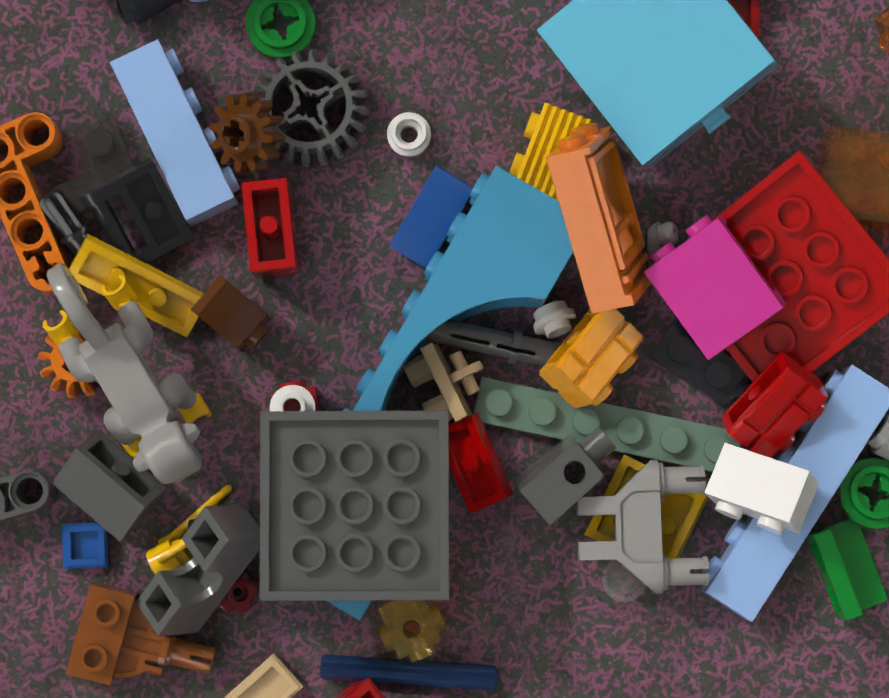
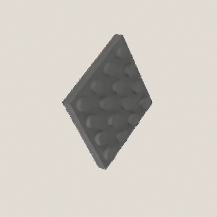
[260,411,449,601]

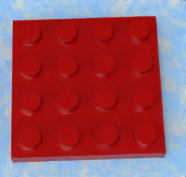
[712,150,889,382]

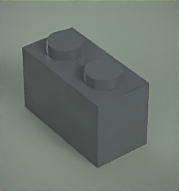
[52,430,167,542]

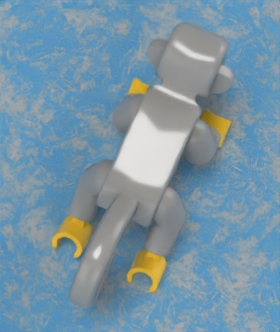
[43,263,212,484]

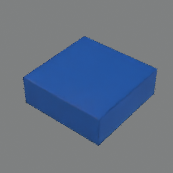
[62,522,110,569]

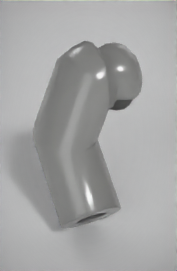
[647,221,679,285]

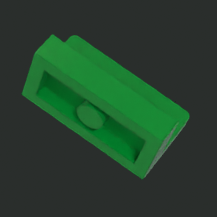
[807,519,887,621]

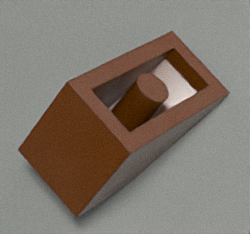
[190,275,270,352]

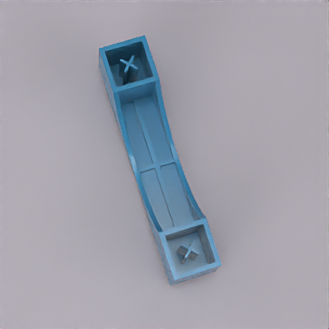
[327,166,573,621]

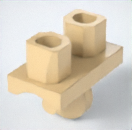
[404,343,484,422]

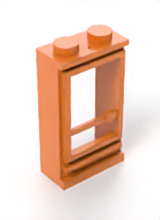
[546,123,651,314]

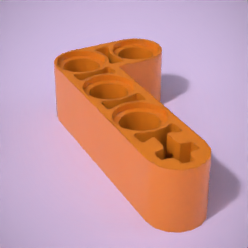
[0,112,71,296]

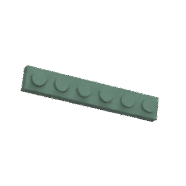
[474,377,741,472]

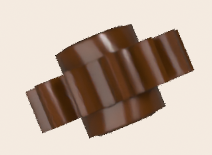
[209,92,285,173]

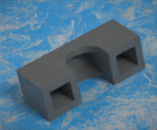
[136,505,260,636]

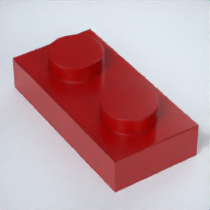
[448,413,514,514]

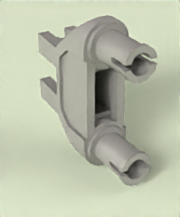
[576,460,709,594]

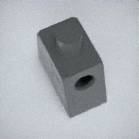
[515,427,617,526]

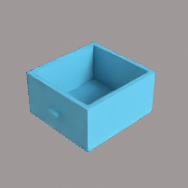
[537,0,780,166]

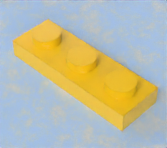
[69,234,204,337]

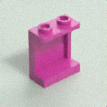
[644,215,786,360]

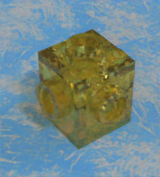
[377,600,446,662]

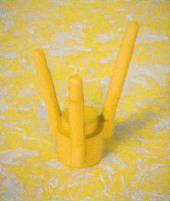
[146,485,233,575]

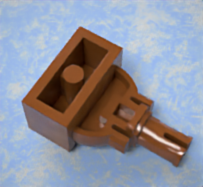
[65,581,216,685]

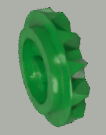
[245,0,315,59]
[838,458,889,529]

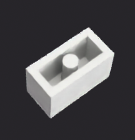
[705,443,819,535]

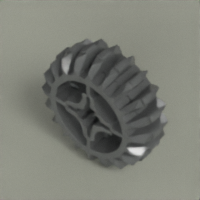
[254,49,370,169]

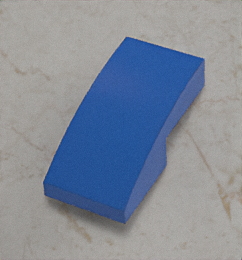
[389,164,473,268]

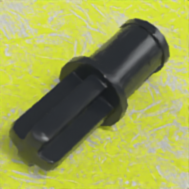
[39,190,93,257]

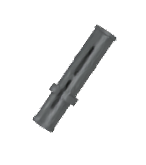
[425,319,561,366]

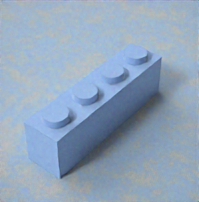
[110,39,241,227]

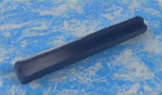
[320,654,498,690]

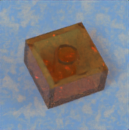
[818,126,889,232]

